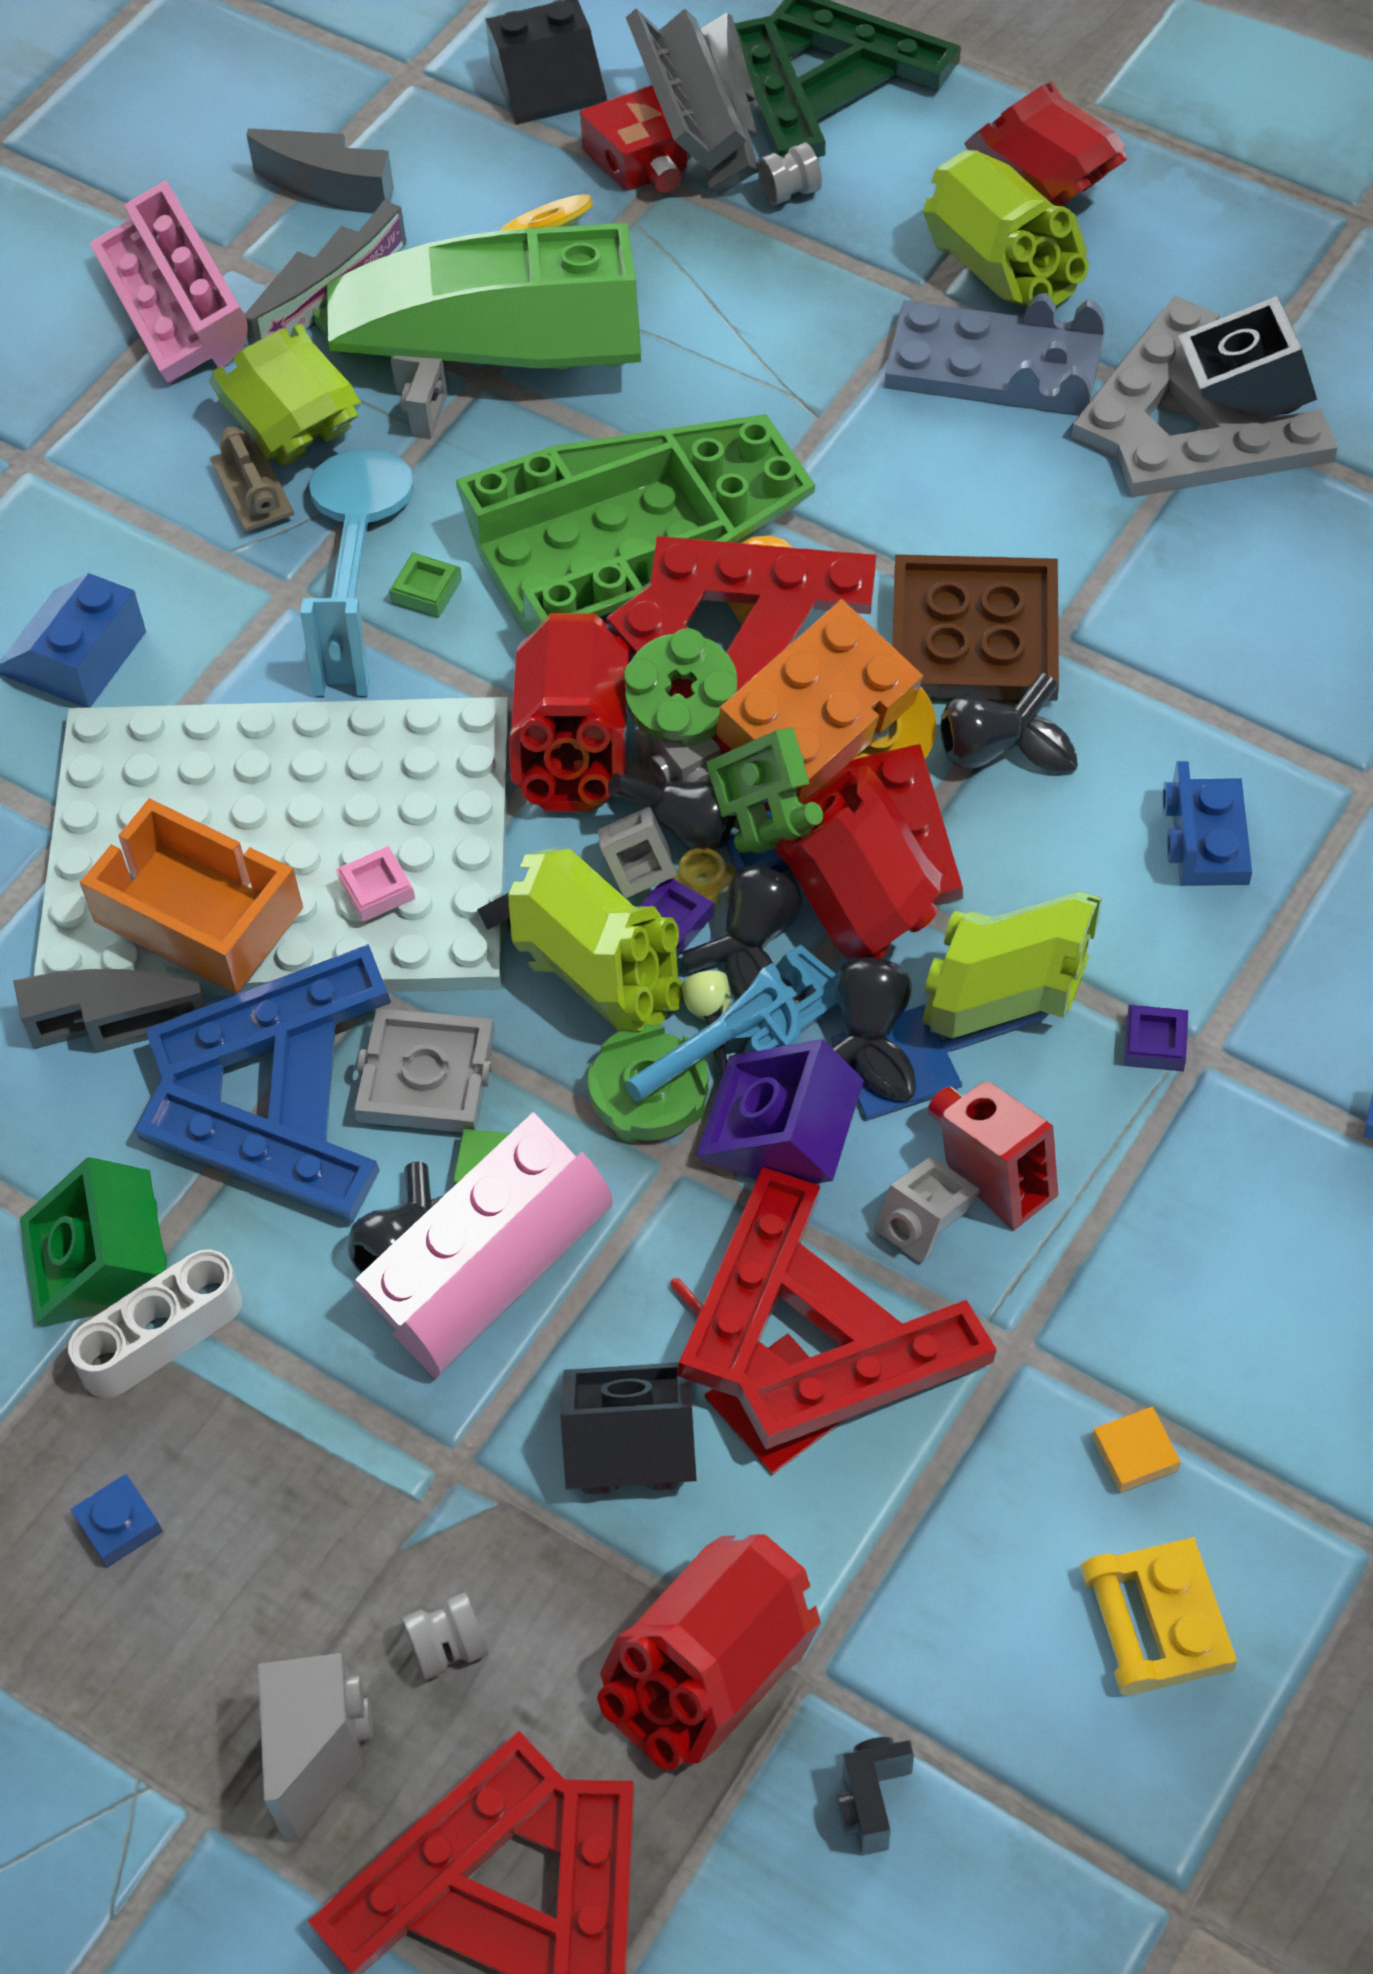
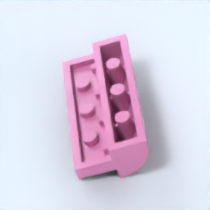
[89,180,248,383]
[352,1112,613,1379]

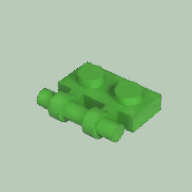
[706,727,823,853]

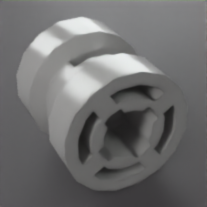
[757,143,822,206]
[402,1592,489,1680]

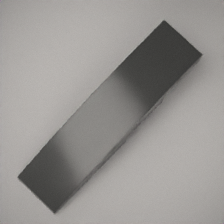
[700,12,759,194]

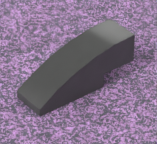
[246,128,394,213]
[13,969,206,1053]

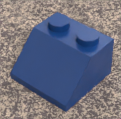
[0,573,146,708]

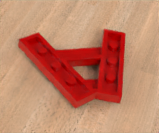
[607,536,877,755]
[677,1167,997,1449]
[308,1730,635,1974]

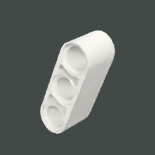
[68,1249,242,1398]

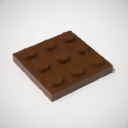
[892,554,1059,701]

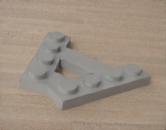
[1072,295,1338,498]

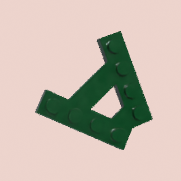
[734,0,961,158]

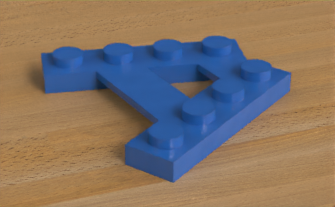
[134,944,391,1222]

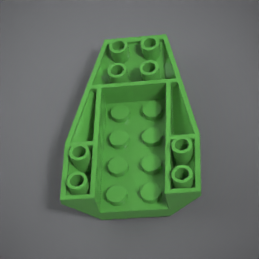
[327,223,641,370]
[456,414,815,634]

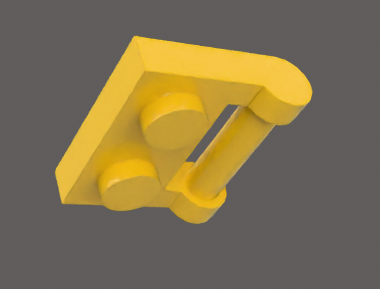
[1079,1537,1237,1695]

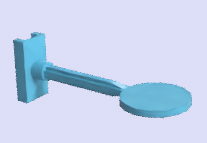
[300,449,414,696]

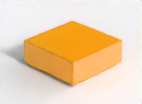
[1092,1406,1181,1493]

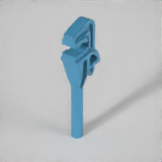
[625,944,838,1102]

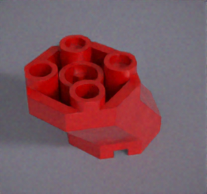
[964,81,1128,206]
[509,613,630,812]
[775,765,940,959]
[597,1534,821,1770]

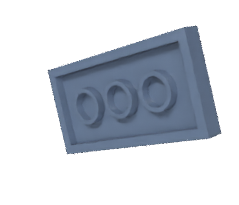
[884,293,1105,416]

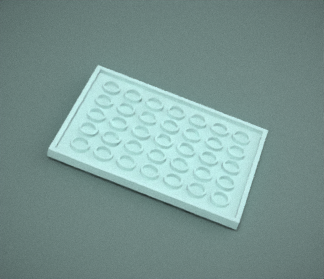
[34,697,510,996]

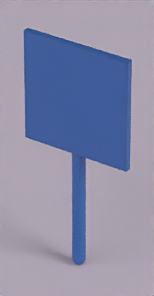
[831,1004,1048,1120]

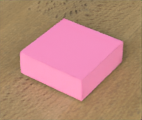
[336,846,415,922]

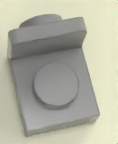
[391,356,448,439]
[875,1156,980,1262]

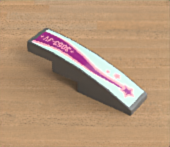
[245,201,407,346]

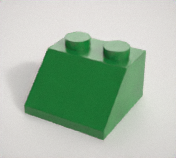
[20,1157,167,1327]

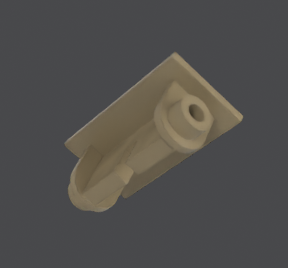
[210,426,294,532]

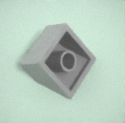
[258,1653,373,1842]

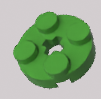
[625,628,737,745]
[588,1025,709,1143]

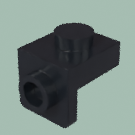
[836,1737,914,1856]

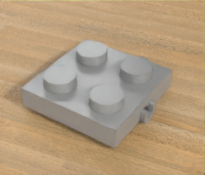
[354,1008,495,1132]

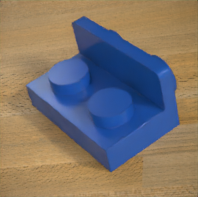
[1162,761,1252,886]

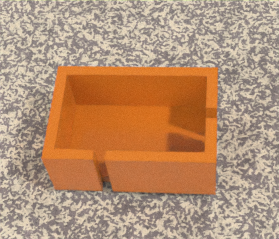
[716,599,923,803]
[79,798,304,994]

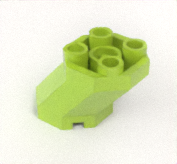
[923,150,1089,308]
[209,324,361,467]
[508,849,683,1032]
[923,891,1102,1038]

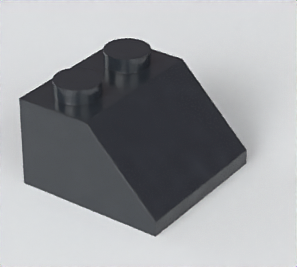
[485,0,607,125]
[1178,296,1318,419]
[560,1362,697,1495]

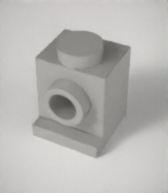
[636,728,720,787]
[598,806,677,898]

